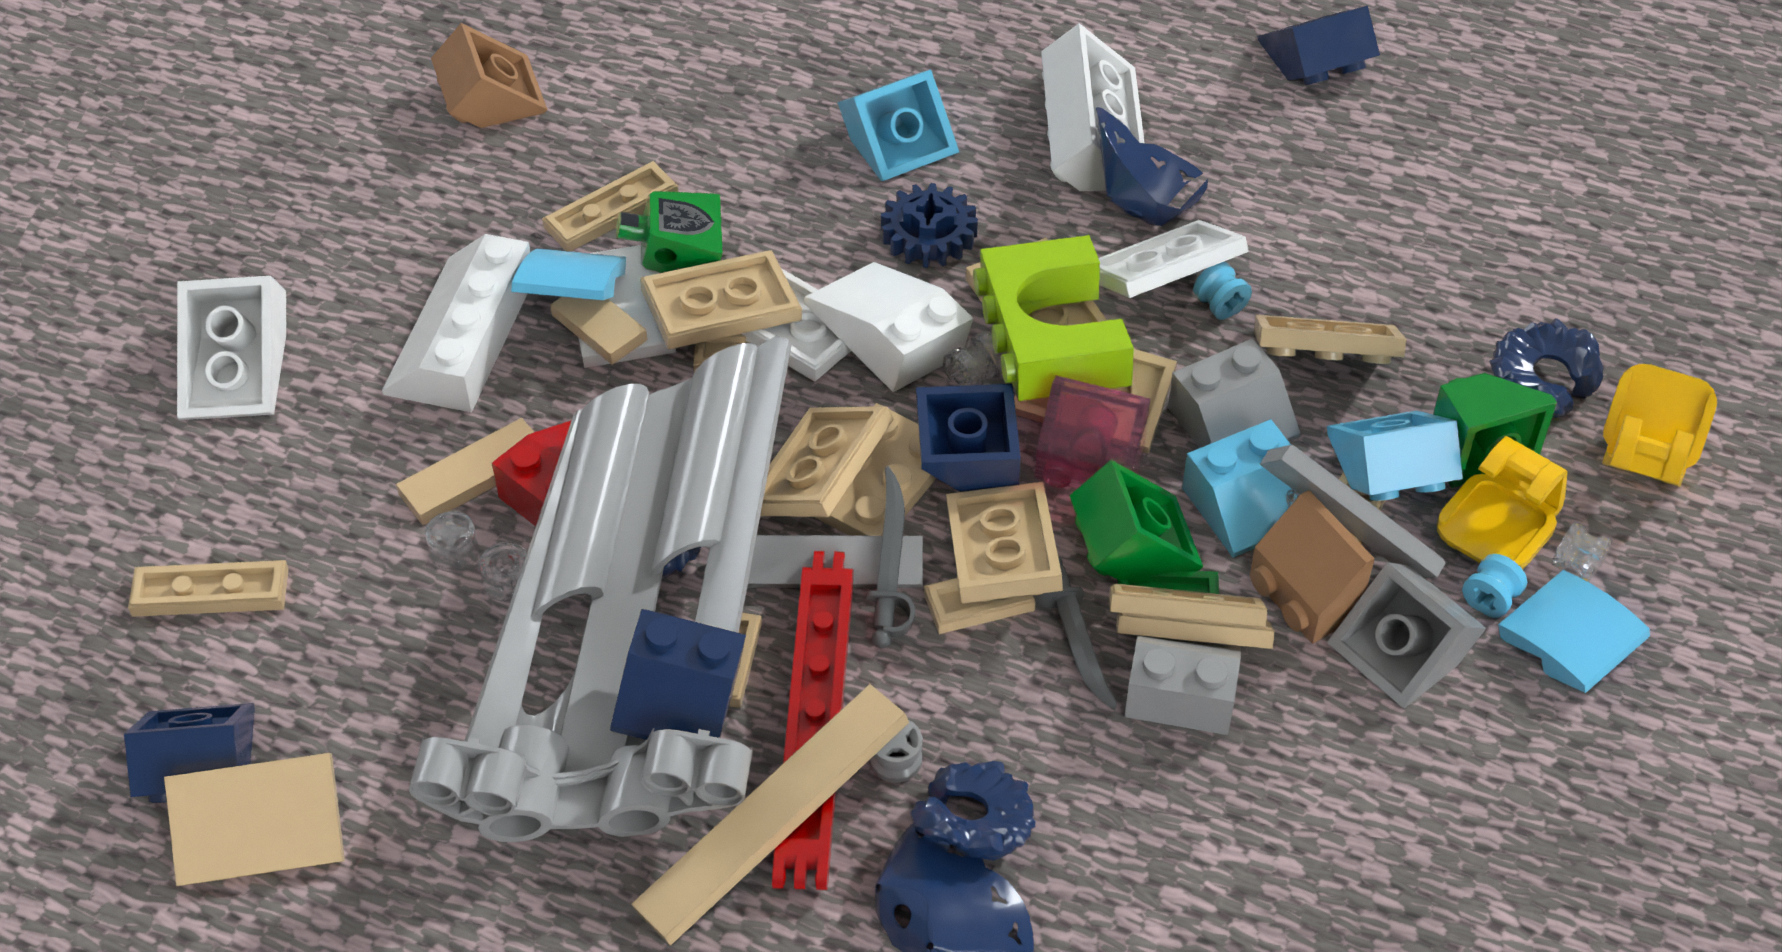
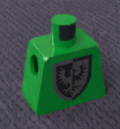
[616,191,723,273]

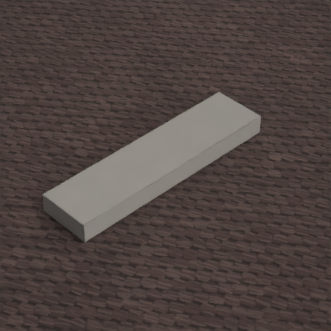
[1260,444,1446,578]
[747,535,923,588]

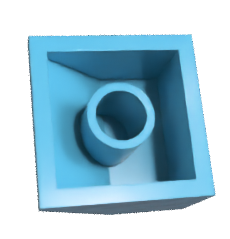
[837,69,959,181]
[1327,410,1463,501]
[1182,419,1300,558]

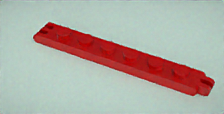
[772,551,854,891]

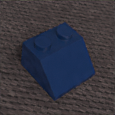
[1257,5,1380,86]
[916,384,1021,492]
[610,609,746,740]
[124,703,255,803]

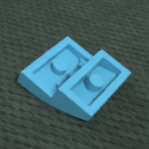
[511,249,626,300]
[1498,570,1650,693]

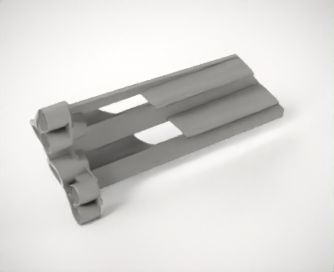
[409,335,792,842]

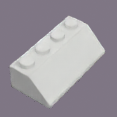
[1041,23,1145,191]
[382,234,530,413]

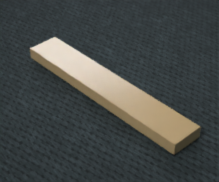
[631,684,909,946]

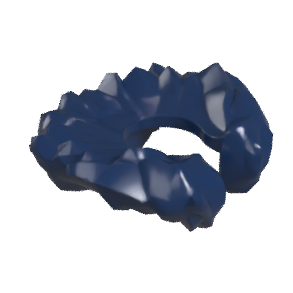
[1489,318,1604,419]
[910,761,1036,861]

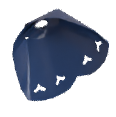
[1096,107,1208,226]
[875,824,1034,952]

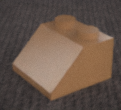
[431,23,548,128]
[1250,490,1375,644]

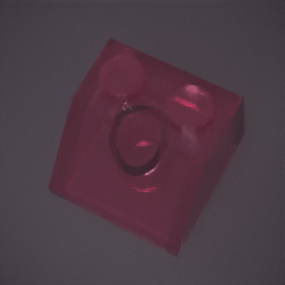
[1035,375,1150,489]

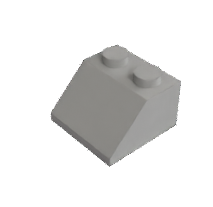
[1168,338,1300,448]
[1327,562,1486,708]
[1124,635,1241,735]

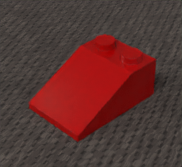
[492,420,572,527]

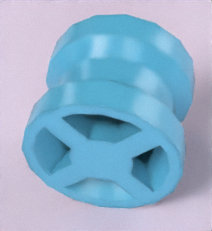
[1193,261,1252,320]
[1462,554,1528,618]

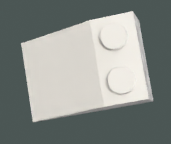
[804,262,974,392]
[177,276,286,420]

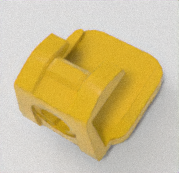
[1602,363,1717,487]
[1437,436,1567,570]

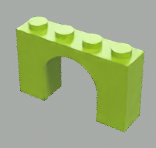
[973,235,1134,401]

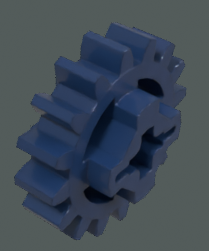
[881,183,978,268]

